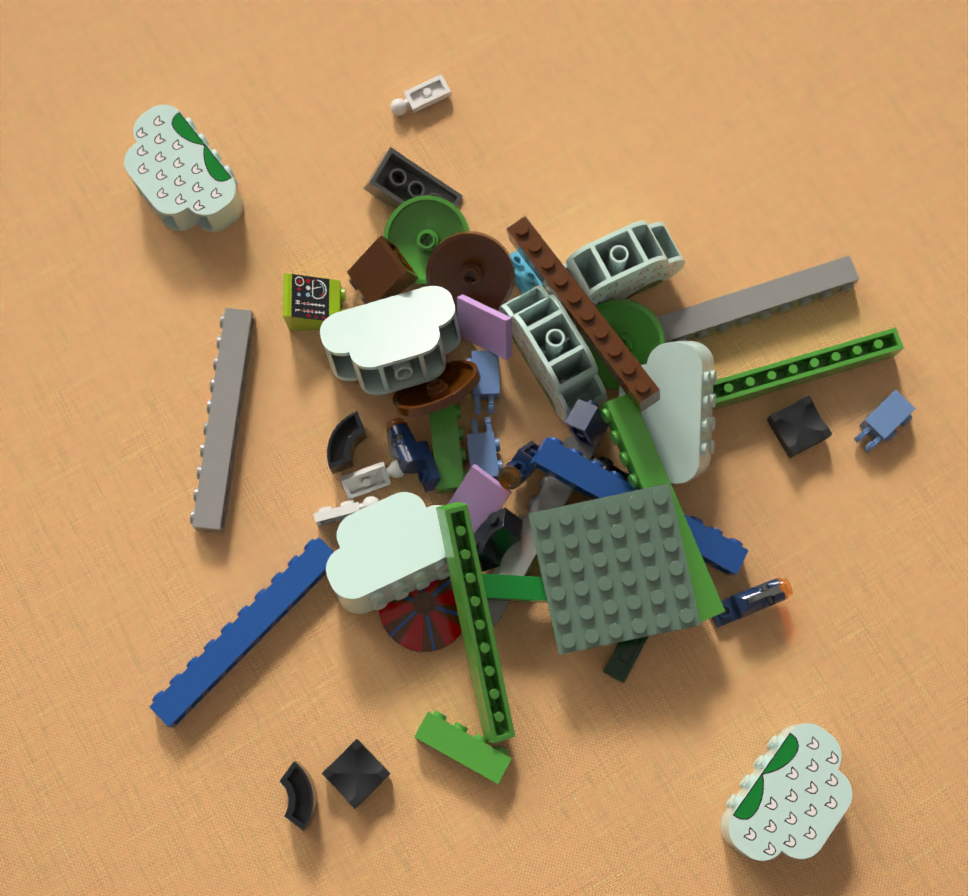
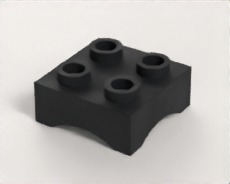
[767,395,832,459]
[321,739,391,809]

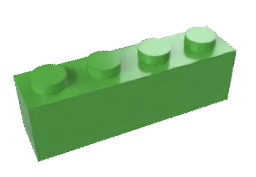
[429,403,468,494]
[414,710,512,784]

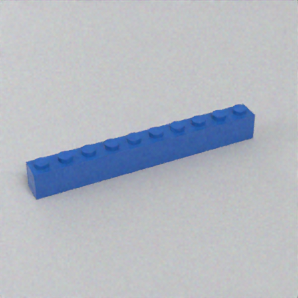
[530,437,749,576]
[149,537,334,728]

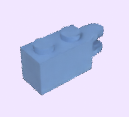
[467,350,500,415]
[854,390,916,453]
[467,417,503,481]

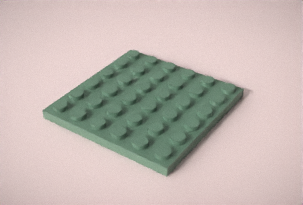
[528,483,701,655]

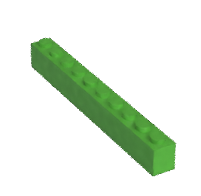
[712,327,904,410]
[601,394,725,623]
[436,502,515,744]

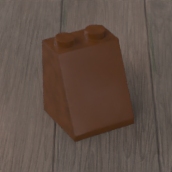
[347,235,419,304]

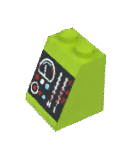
[283,273,346,330]

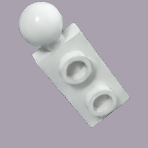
[390,74,451,116]
[340,460,405,500]
[314,496,379,526]

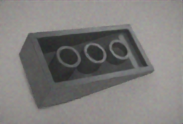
[363,147,463,208]

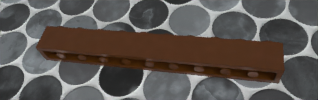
[506,216,660,413]

